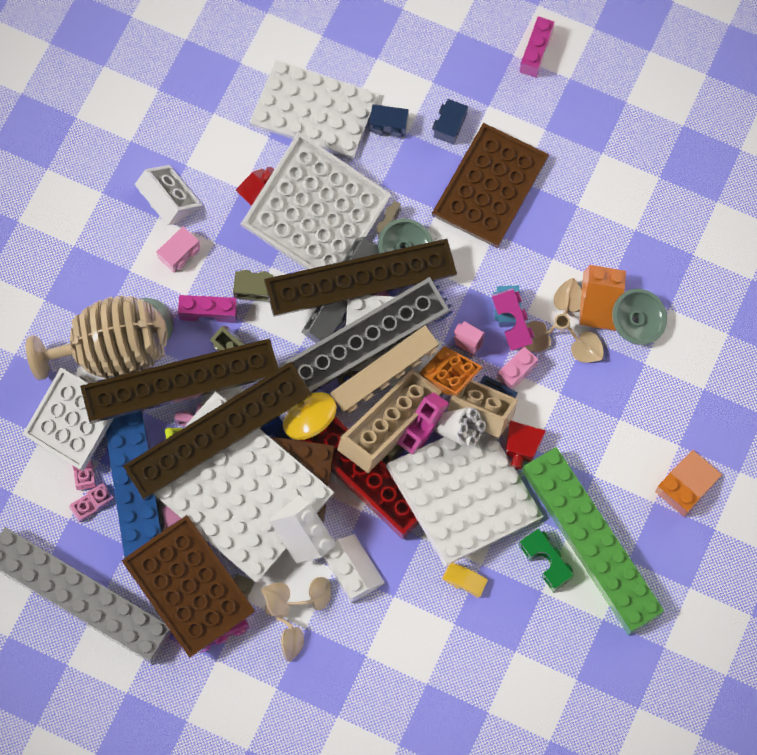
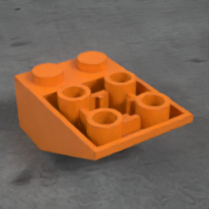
[419,346,483,396]

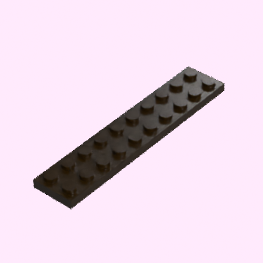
[264,238,457,317]
[80,338,279,424]
[123,362,312,500]

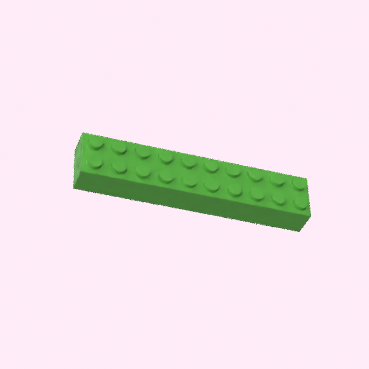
[522,447,664,636]

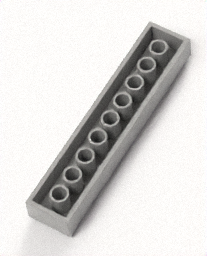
[278,277,450,393]
[0,527,172,665]

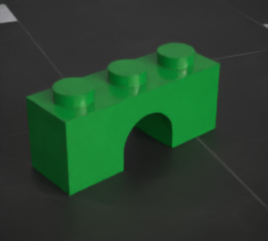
[518,528,574,593]

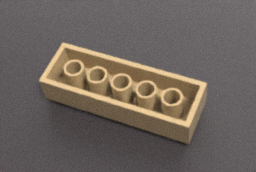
[330,325,439,413]
[338,369,442,473]

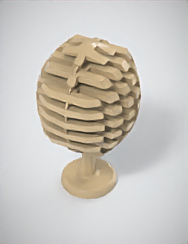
[25,295,167,381]

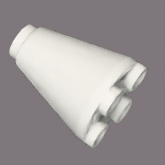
[433,407,486,447]

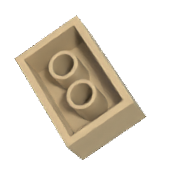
[447,380,518,438]

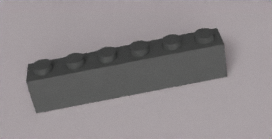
[301,237,379,343]

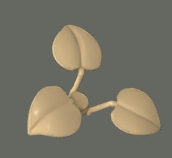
[522,278,604,363]
[261,577,332,662]

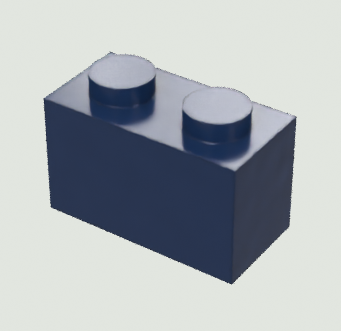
[432,99,468,145]
[369,104,409,137]

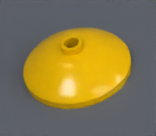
[283,392,337,440]

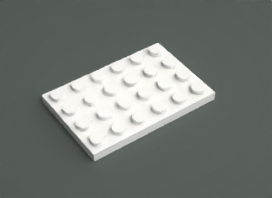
[249,59,379,159]

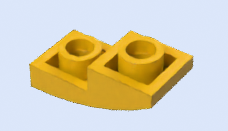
[442,563,488,598]

